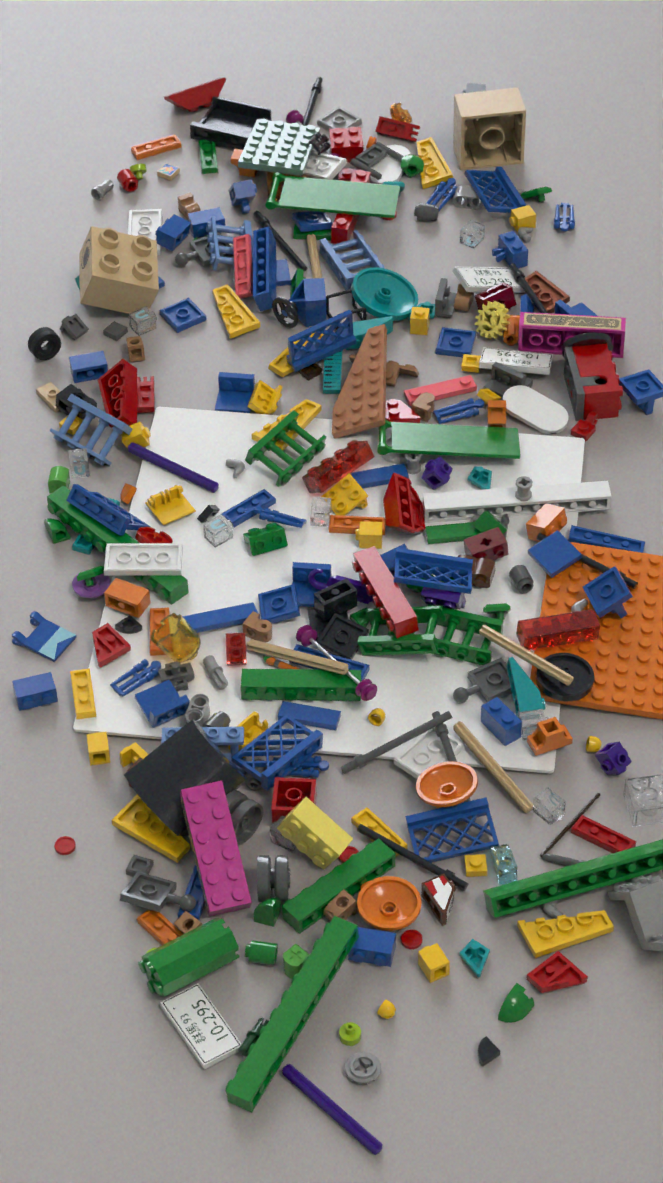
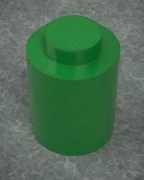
[245,940,278,965]

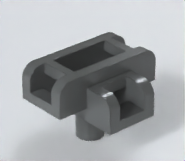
[158,661,195,691]

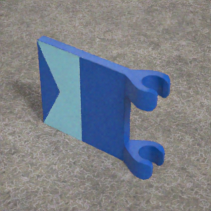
[12,611,77,662]

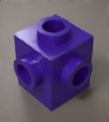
[421,456,453,490]
[595,741,632,775]

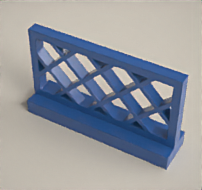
[464,166,526,213]
[287,309,357,372]
[66,484,150,536]
[393,548,473,594]
[231,714,323,791]
[405,797,499,866]

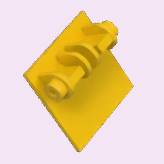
[321,473,369,516]
[145,485,196,525]

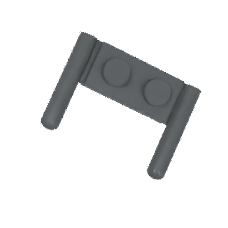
[350,142,403,180]

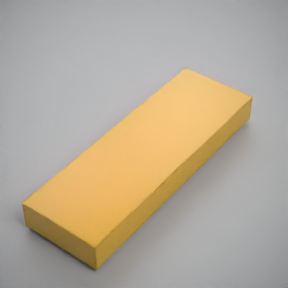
[70,668,96,719]
[351,807,408,857]

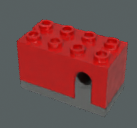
[563,343,623,421]

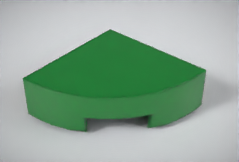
[350,607,369,628]

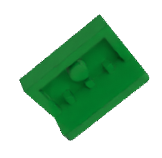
[243,523,288,556]

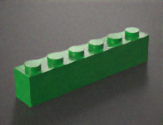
[241,669,361,701]
[282,838,395,934]

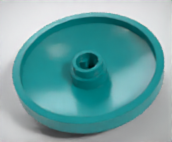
[351,267,418,321]

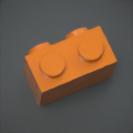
[526,503,567,542]
[104,578,151,618]

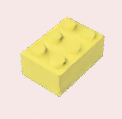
[277,797,353,870]

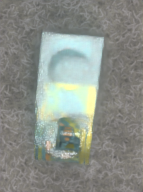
[490,844,517,885]

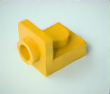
[119,742,149,767]

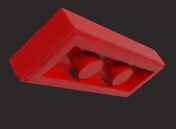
[571,815,636,853]

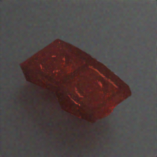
[226,632,247,666]

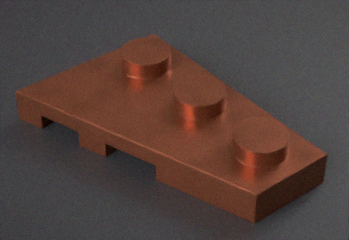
[525,271,570,314]

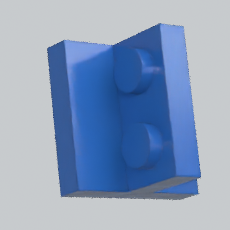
[619,369,663,415]
[583,566,633,618]

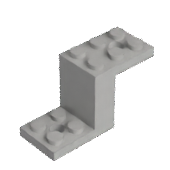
[607,875,663,951]

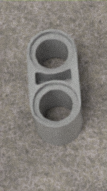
[453,186,486,209]
[185,694,210,727]

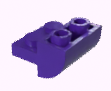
[421,581,466,609]

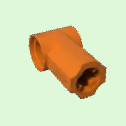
[503,315,520,346]

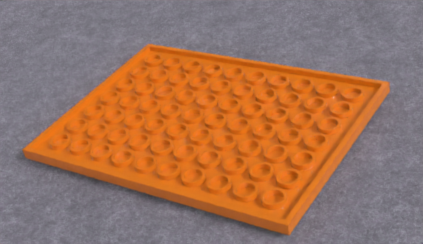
[530,542,663,720]

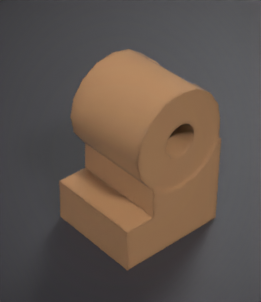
[178,192,200,220]
[454,284,474,311]
[126,336,145,362]
[412,392,435,422]
[243,611,272,643]
[324,889,358,921]
[173,911,203,934]

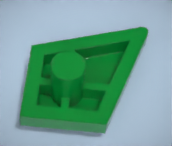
[521,187,552,202]
[77,566,104,586]
[483,603,511,620]

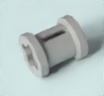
[405,453,421,474]
[515,476,533,501]

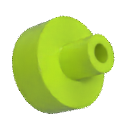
[130,164,147,180]
[339,1022,361,1046]

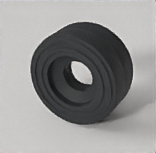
[28,327,61,361]

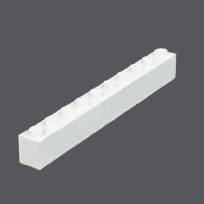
[423,481,611,523]

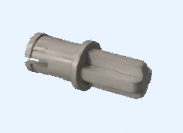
[203,655,228,689]

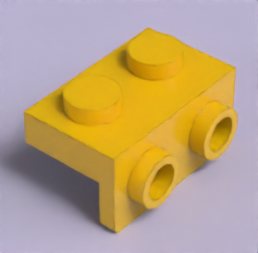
[247,380,282,415]

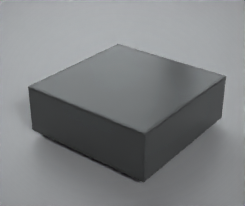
[103,321,128,341]
[126,855,154,877]

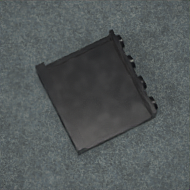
[190,96,271,150]

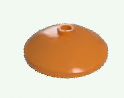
[416,761,478,807]
[357,876,421,931]

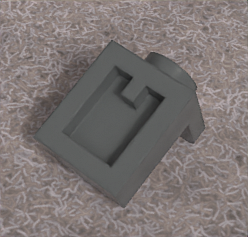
[60,314,89,340]

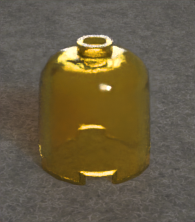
[151,613,201,663]

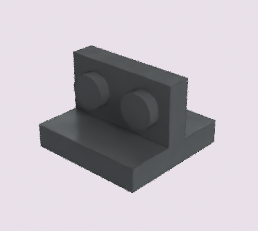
[484,362,533,400]

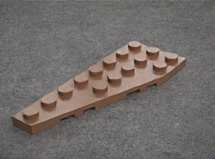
[332,324,387,439]

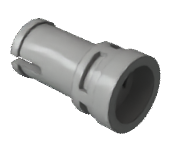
[91,179,114,200]

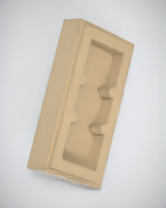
[36,382,60,413]

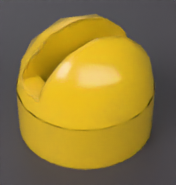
[368,708,385,726]
[586,736,602,752]
[377,999,396,1019]

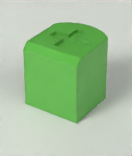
[48,466,70,493]
[283,944,310,979]

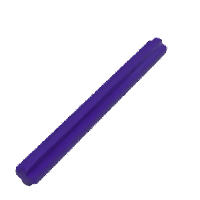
[128,442,219,493]
[282,1064,383,1155]

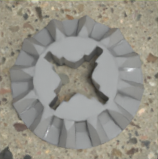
[345,1052,381,1085]

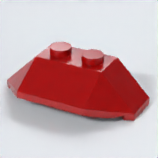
[164,77,226,112]
[383,473,425,534]

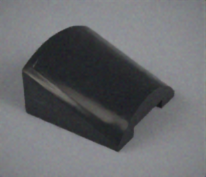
[124,719,248,837]

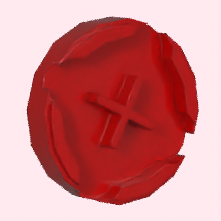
[135,527,173,543]

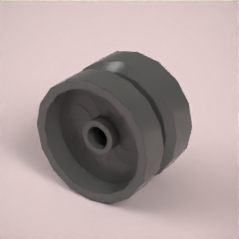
[226,790,263,844]
[257,855,290,902]

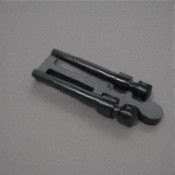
[308,131,330,155]

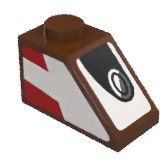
[422,873,456,926]

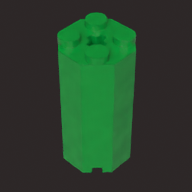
[138,917,239,997]

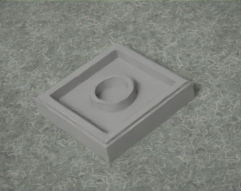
[317,107,362,131]

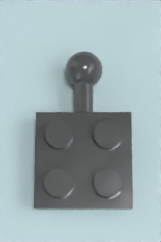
[175,232,234,266]
[453,657,512,703]
[120,871,196,912]

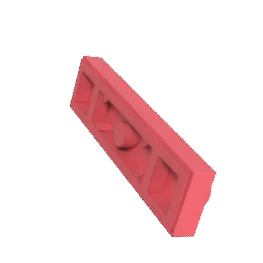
[233,234,253,299]
[404,375,477,406]

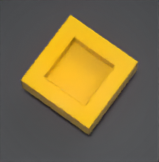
[461,354,481,373]
[477,388,502,405]
[59,416,83,435]
[464,854,487,877]

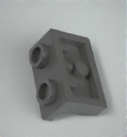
[435,278,457,317]

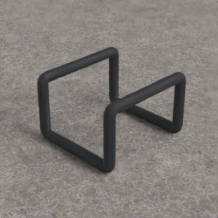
[326,289,367,331]

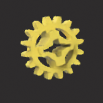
[475,301,510,339]

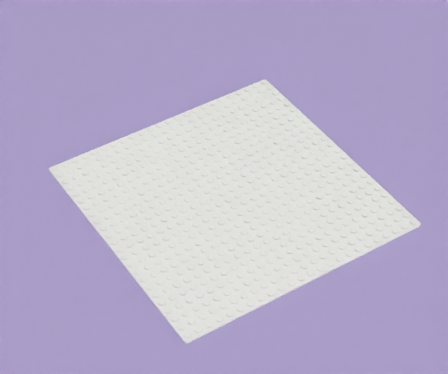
[73,407,585,773]

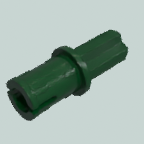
[239,1018,269,1057]

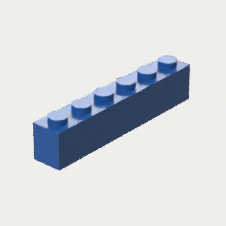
[253,226,276,311]

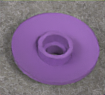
[72,569,110,598]

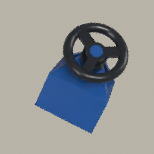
[272,278,327,328]

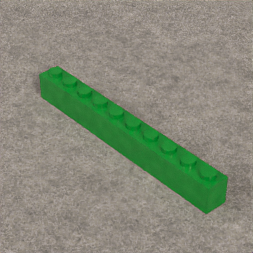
[47,486,189,605]
[483,839,663,918]
[225,916,359,1113]

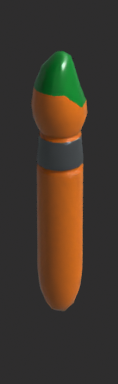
[263,656,299,669]

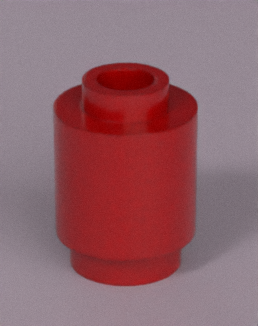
[117,169,138,192]

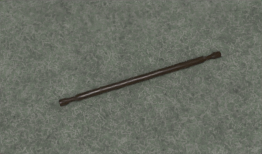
[540,793,600,858]

